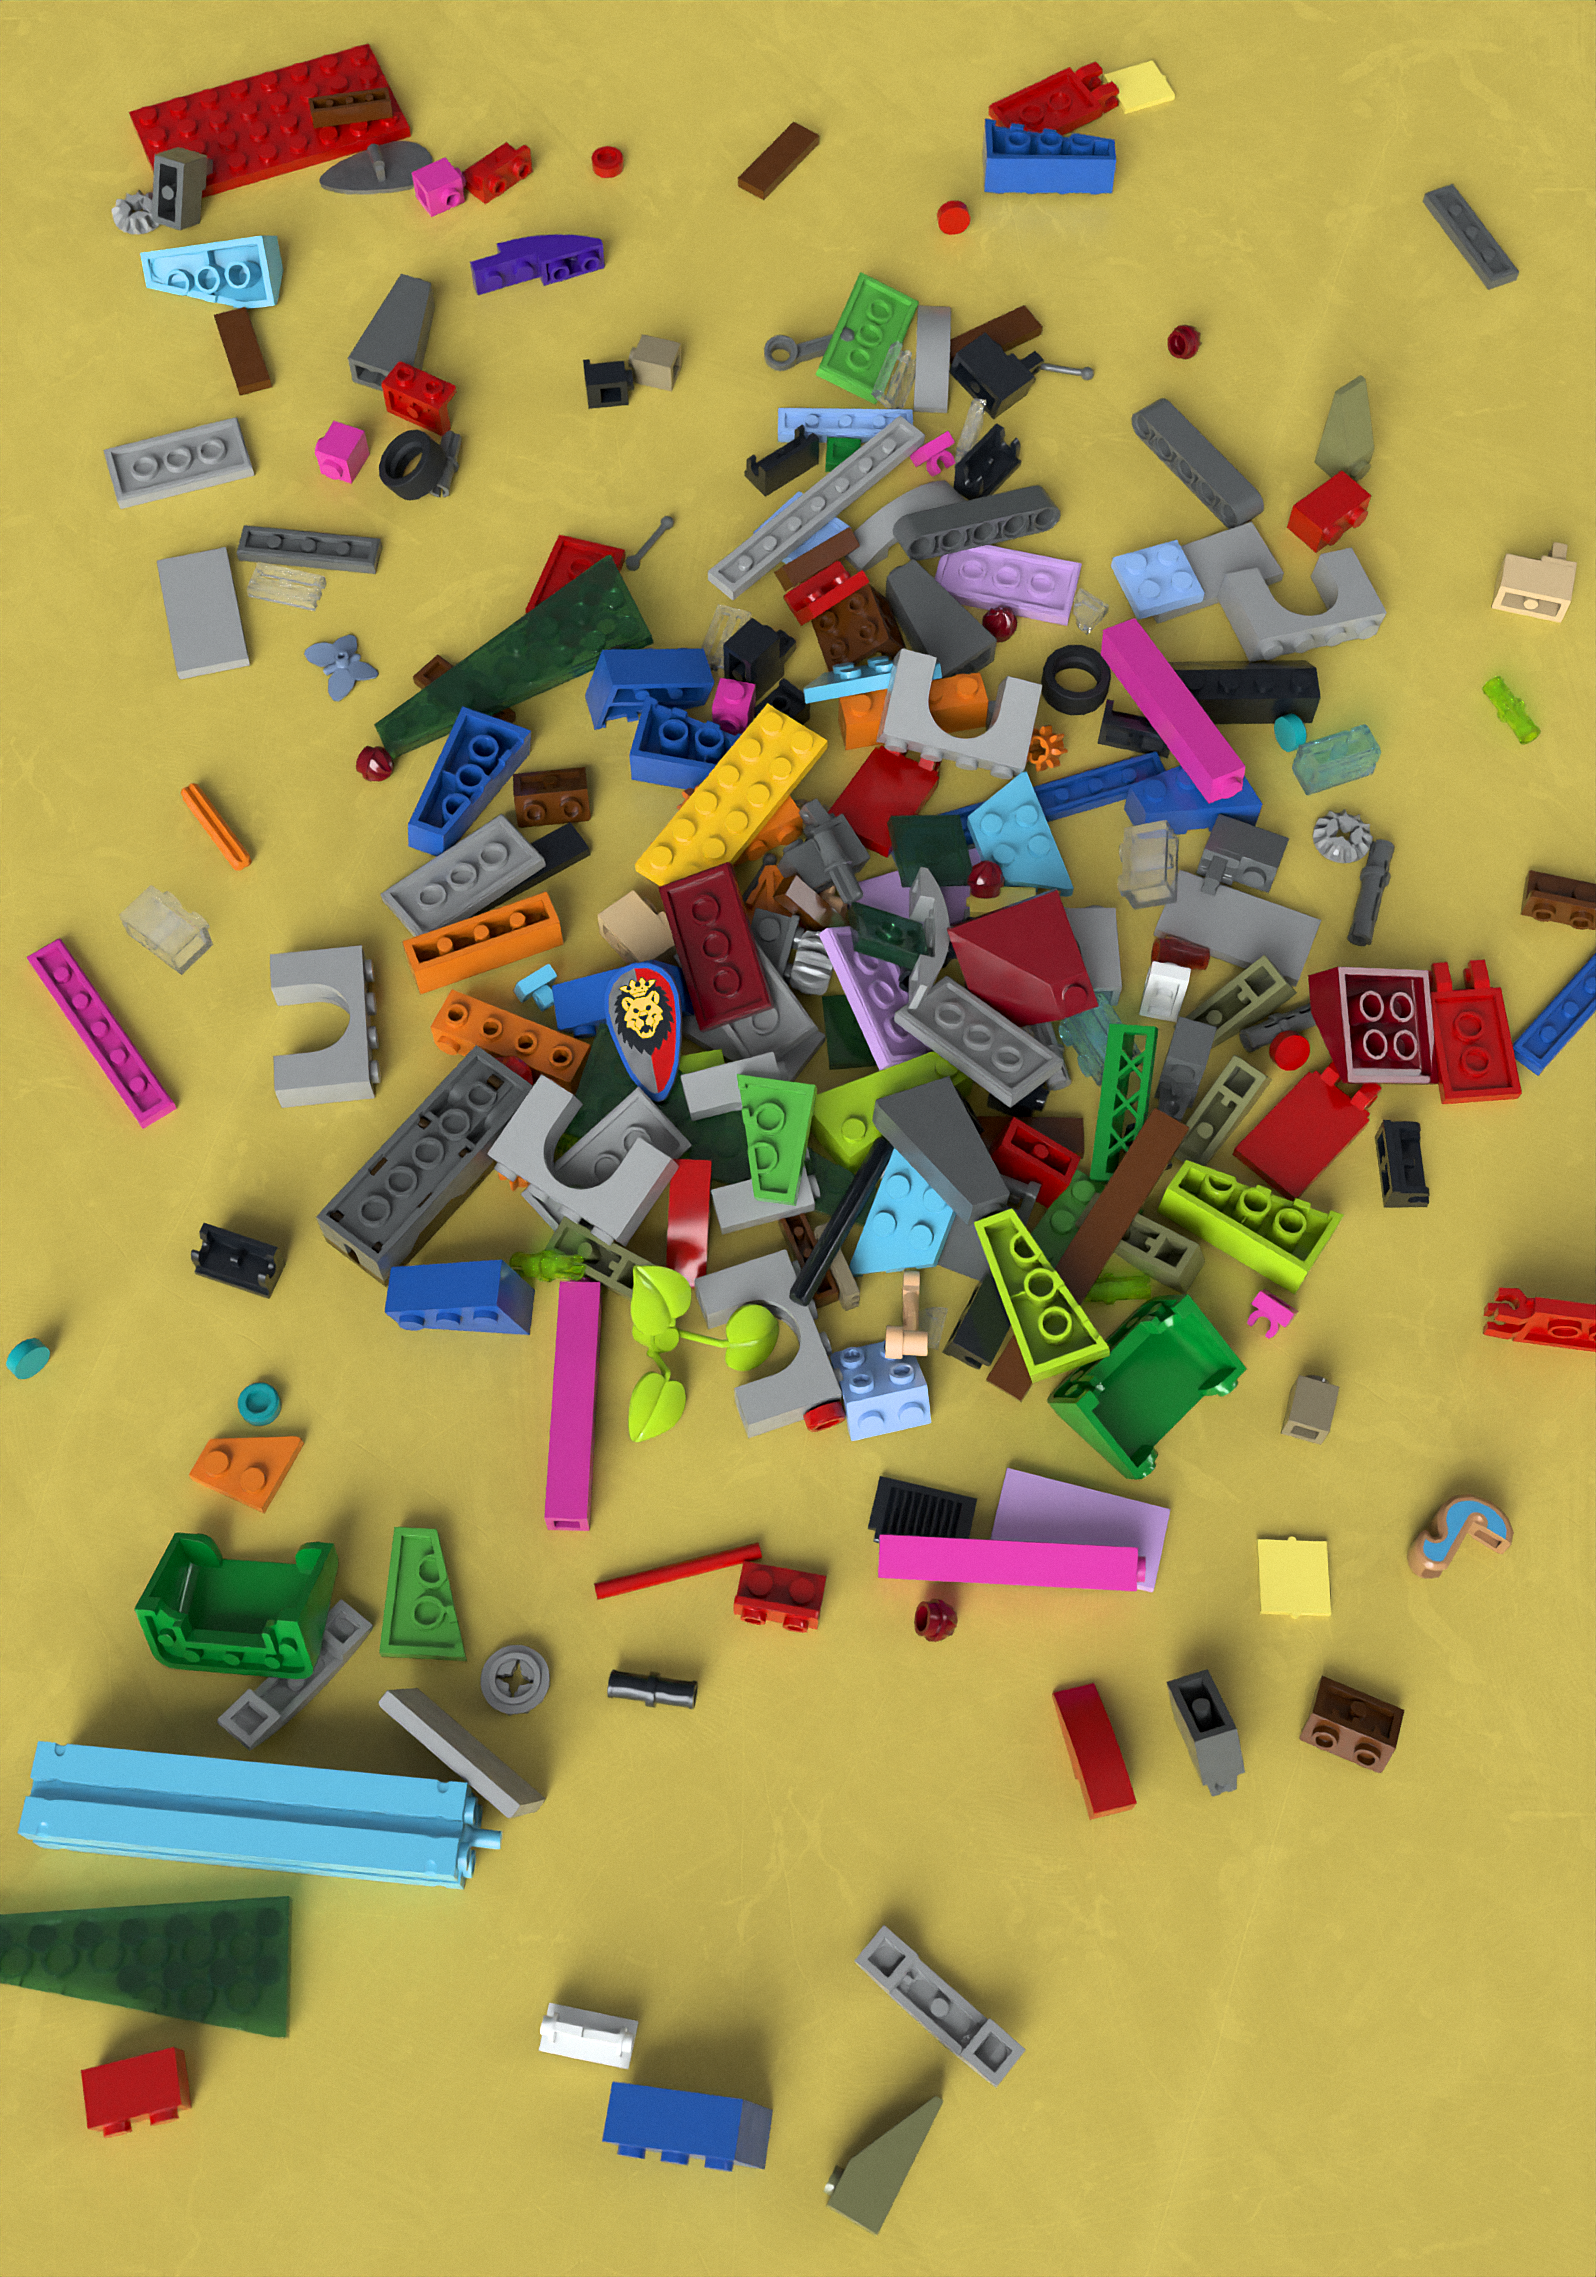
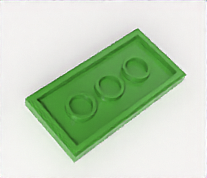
[815,272,919,405]

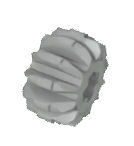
[790,930,833,995]

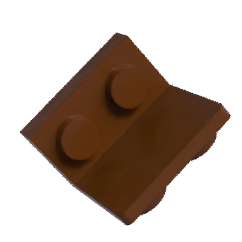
[811,583,906,672]

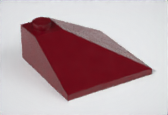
[947,888,1099,1027]
[1308,967,1439,1085]

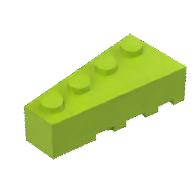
[810,1051,973,1177]
[1157,1160,1344,1294]
[973,1208,1110,1383]

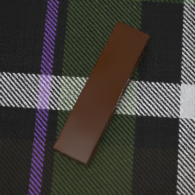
[308,87,393,128]
[774,527,860,592]
[772,875,853,932]
[778,1213,839,1309]

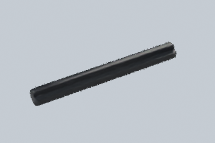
[789,1138,894,1307]

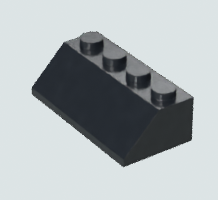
[1168,660,1321,724]

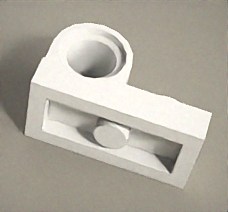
[1139,961,1191,1022]

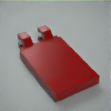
[989,61,1119,136]
[525,534,626,659]
[827,745,942,858]
[1428,959,1522,1104]
[1232,1061,1382,1202]
[1483,1288,1596,1352]

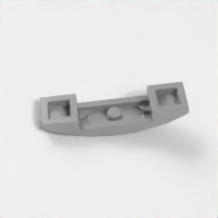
[913,305,951,413]
[844,480,966,572]
[909,867,950,1010]
[217,1599,373,1751]
[855,1925,1026,2088]

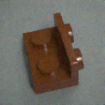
[513,767,591,828]
[1520,870,1596,931]
[1299,1676,1404,1773]

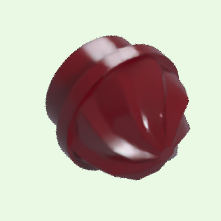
[1167,325,1202,359]
[982,605,1017,643]
[356,745,394,782]
[967,860,1005,899]
[914,1598,958,1642]

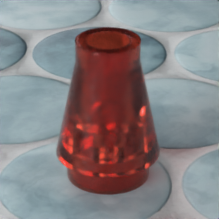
[1151,935,1210,971]

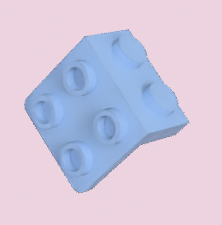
[830,1341,931,1441]

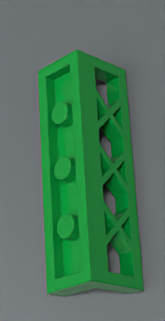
[1089,1023,1159,1185]

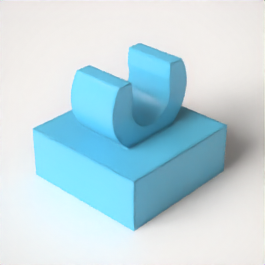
[513,964,557,1012]

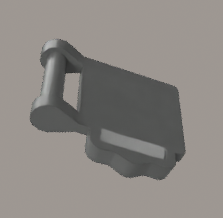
[937,1173,1042,1281]

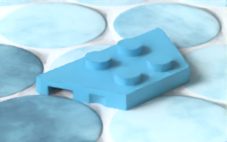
[803,656,942,704]
[967,771,1074,897]
[849,1148,956,1277]

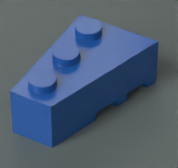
[585,648,715,730]
[1124,765,1262,838]
[552,959,695,1039]
[385,1260,535,1335]
[602,2081,773,2172]

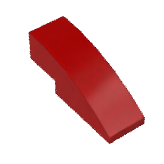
[666,1159,713,1288]
[1052,1683,1137,1820]

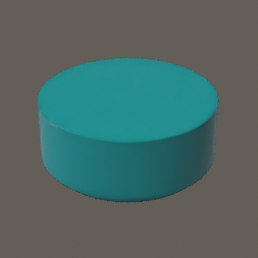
[1274,713,1307,752]
[6,1338,50,1379]
[238,1382,282,1426]

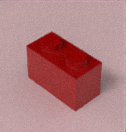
[1287,471,1372,553]
[988,1117,1081,1208]
[81,2047,192,2138]

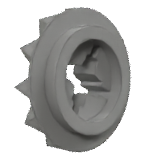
[111,190,160,234]
[1313,809,1373,863]
[480,1645,550,1716]

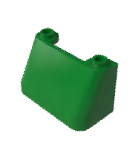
[1047,1294,1247,1480]
[134,1532,339,1679]

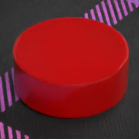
[591,146,624,178]
[937,200,970,235]
[1269,1030,1310,1071]
[803,1402,846,1432]

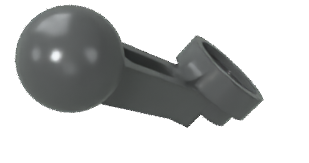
[764,327,855,371]

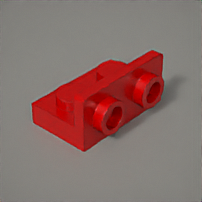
[462,142,533,205]
[381,361,457,436]
[783,561,870,626]
[733,1561,827,1633]

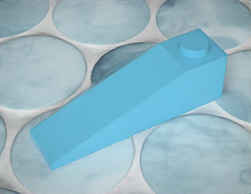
[140,236,283,309]

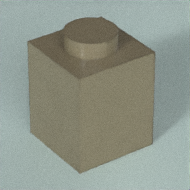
[628,334,682,391]
[1281,1375,1339,1445]

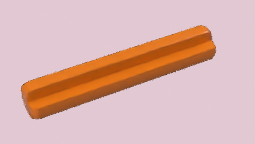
[181,783,251,871]

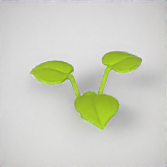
[628,1265,779,1442]

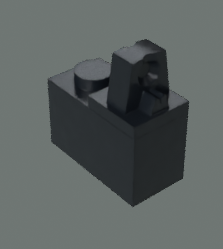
[949,332,1044,420]
[723,618,796,702]

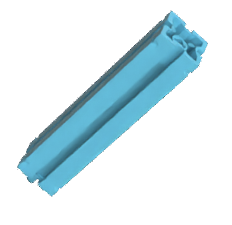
[18,1741,503,1890]

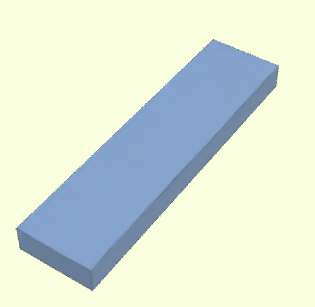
[778,408,913,443]

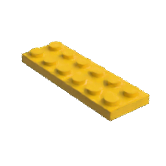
[635,703,828,886]

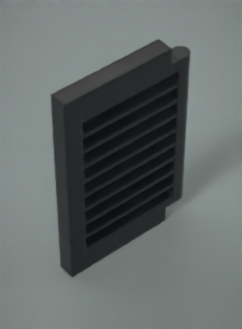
[868,1476,977,1543]

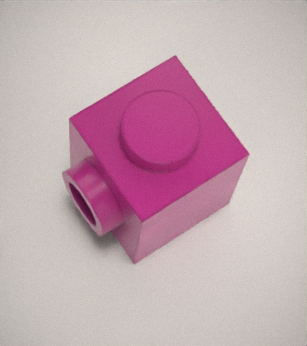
[412,157,466,217]
[315,421,370,484]
[712,678,756,736]

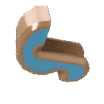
[1407,1494,1514,1579]

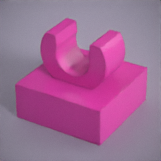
[910,431,955,477]
[1247,1288,1299,1339]

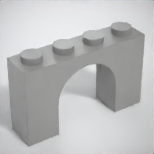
[1217,548,1387,662]
[876,648,1043,779]
[963,905,1122,1006]
[270,945,381,1108]
[680,1052,820,1235]
[487,1074,679,1247]
[694,1249,844,1438]

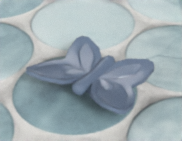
[304,635,378,702]

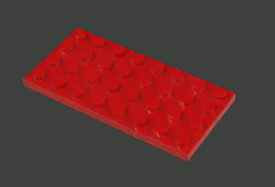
[129,43,411,198]

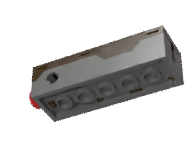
[316,1045,533,1287]

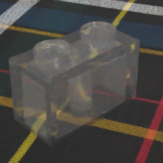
[1117,820,1179,910]
[119,885,213,975]

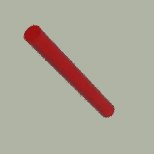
[594,1542,762,1600]

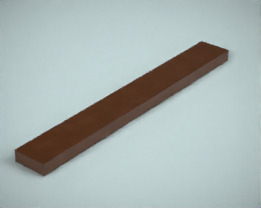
[986,1108,1190,1402]

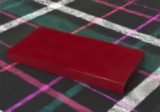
[658,862,775,1033]

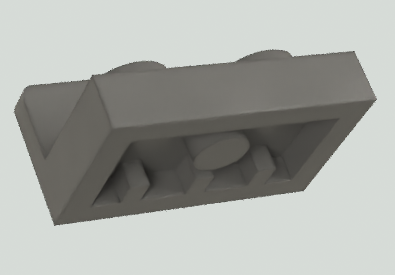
[751,908,805,986]

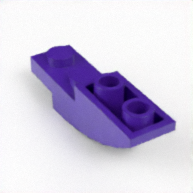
[470,235,605,295]

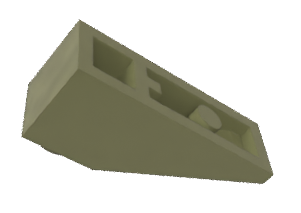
[1314,375,1374,481]
[1173,955,1297,1049]
[1174,1055,1272,1166]
[1075,1192,1205,1294]
[544,1216,655,1301]
[823,2096,944,2236]

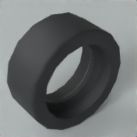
[379,429,446,501]
[1041,645,1111,715]

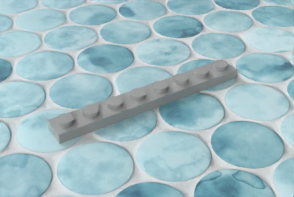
[708,416,925,600]

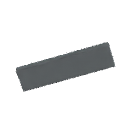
[1423,184,1519,290]
[237,525,382,574]

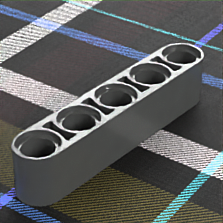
[1131,398,1264,529]
[893,485,1060,561]

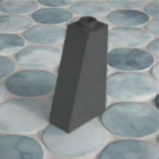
[348,273,435,392]
[885,559,997,680]
[872,1076,1010,1226]

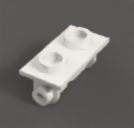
[539,2003,639,2070]

